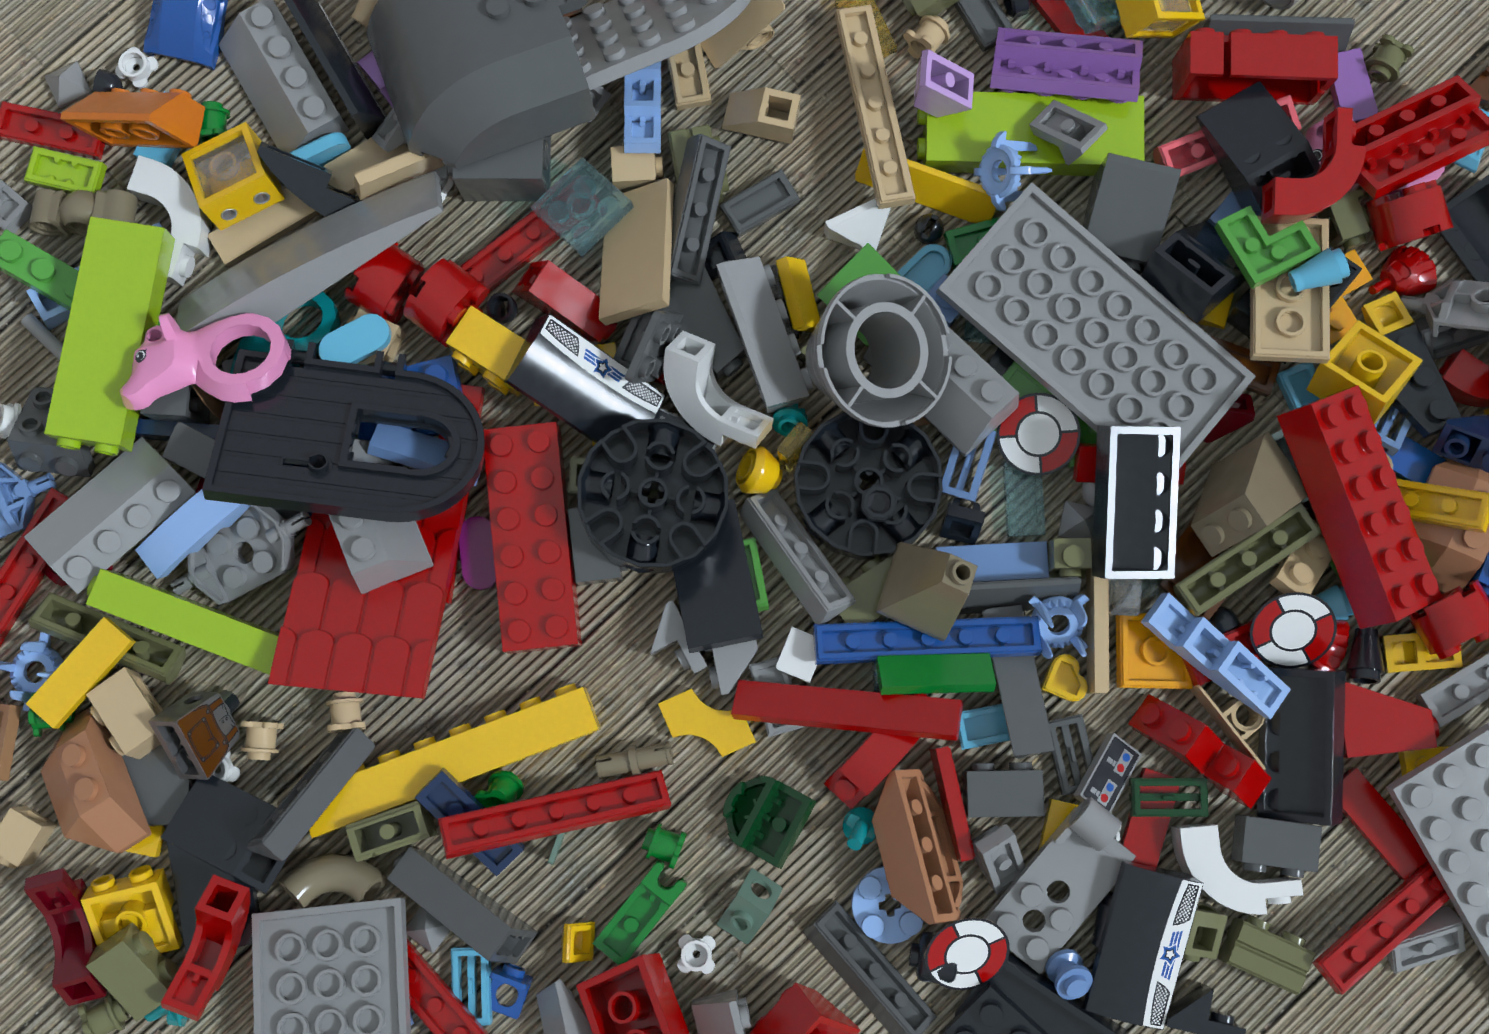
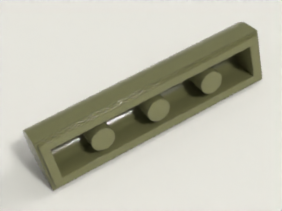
[1173,503,1322,617]
[28,592,186,684]

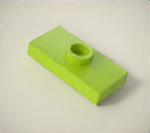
[24,146,107,194]

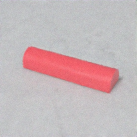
[1153,95,1302,177]

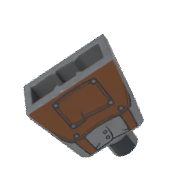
[148,690,240,780]

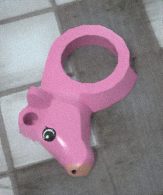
[120,313,291,410]

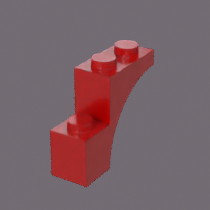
[1128,694,1272,809]

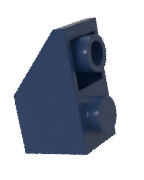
[1432,415,1489,473]

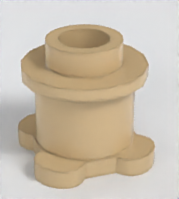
[903,15,950,59]
[326,692,366,733]
[240,721,284,761]

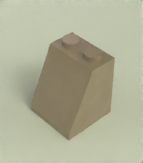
[1191,431,1308,557]

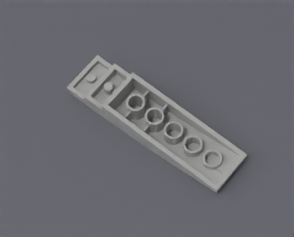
[176,171,443,332]

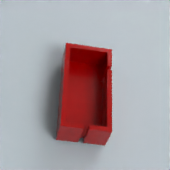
[1172,27,1338,105]

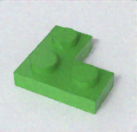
[1214,206,1322,289]

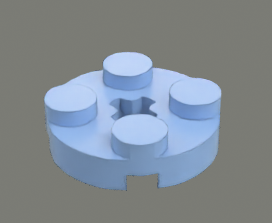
[851,866,924,944]

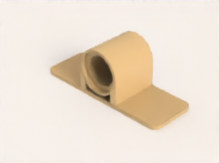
[701,0,785,68]
[1190,685,1266,770]

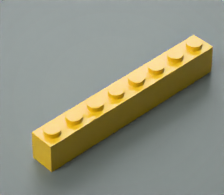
[309,683,602,838]

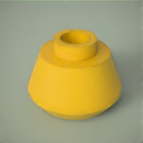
[736,446,783,494]

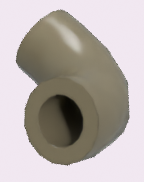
[278,853,387,908]

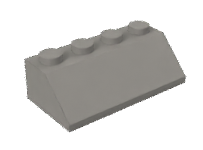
[219,0,350,153]
[716,256,813,414]
[863,327,1019,457]
[24,437,196,594]
[329,439,434,594]

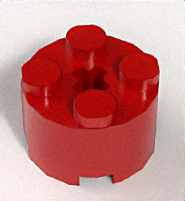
[1366,179,1454,252]
[344,244,425,324]
[404,258,490,348]
[1407,580,1489,660]

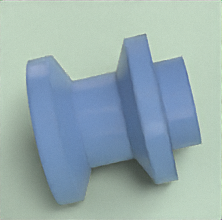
[1045,949,1093,1000]

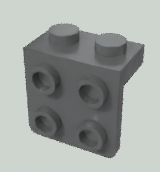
[613,307,684,383]
[7,387,96,478]

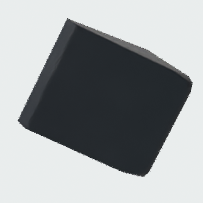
[705,231,747,281]

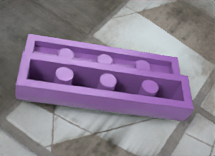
[990,27,1143,103]

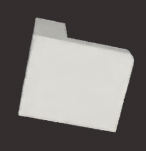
[776,627,817,684]

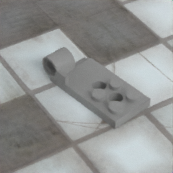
[982,797,1136,974]

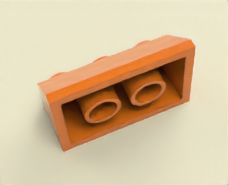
[60,88,205,148]

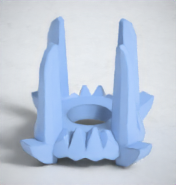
[974,131,1052,211]
[1028,594,1090,659]
[0,632,64,711]

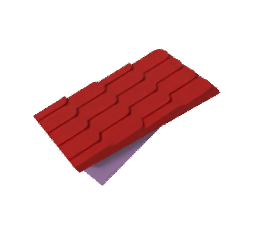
[268,491,470,699]

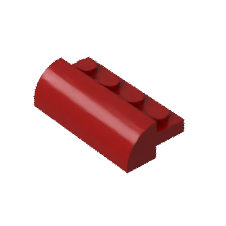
[1352,75,1489,200]

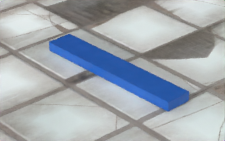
[813,616,1042,665]

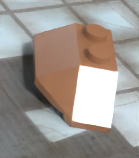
[1412,459,1489,593]
[40,705,152,853]
[872,769,963,925]

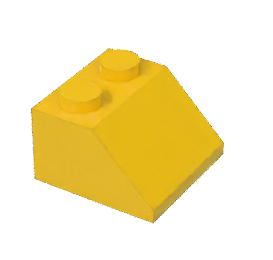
[1306,320,1423,425]

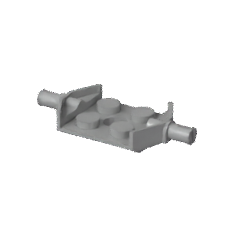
[1401,279,1489,337]
[171,505,312,605]

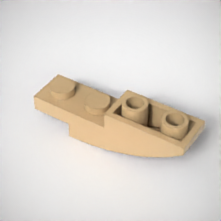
[1269,511,1332,594]

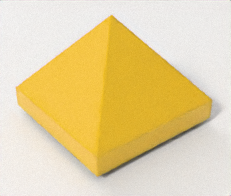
[561,921,595,963]

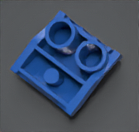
[143,0,228,70]

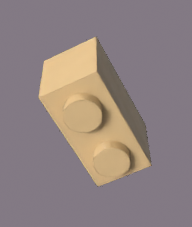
[86,667,163,760]

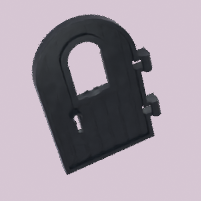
[202,339,485,522]

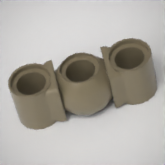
[28,189,138,237]

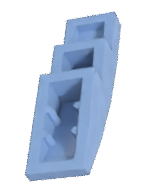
[624,61,661,153]
[135,489,250,579]
[1141,593,1291,719]

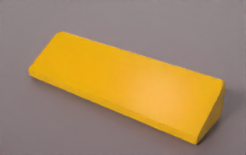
[855,148,996,224]

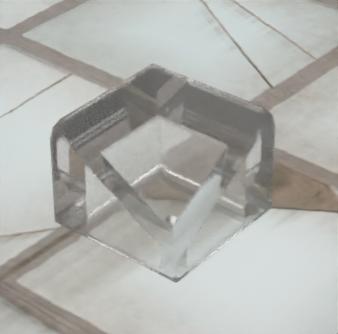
[1109,579,1142,616]

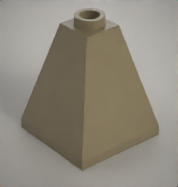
[876,542,978,641]

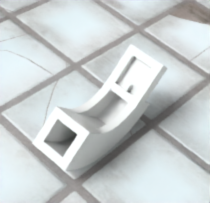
[127,155,212,287]
[663,331,774,449]
[1171,823,1303,915]

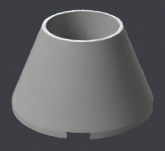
[805,273,952,428]

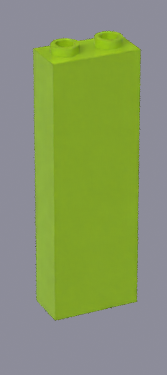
[916,92,1145,176]
[44,216,175,456]
[86,569,279,675]

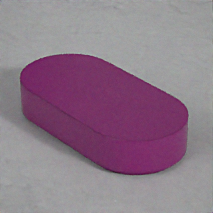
[459,516,496,590]

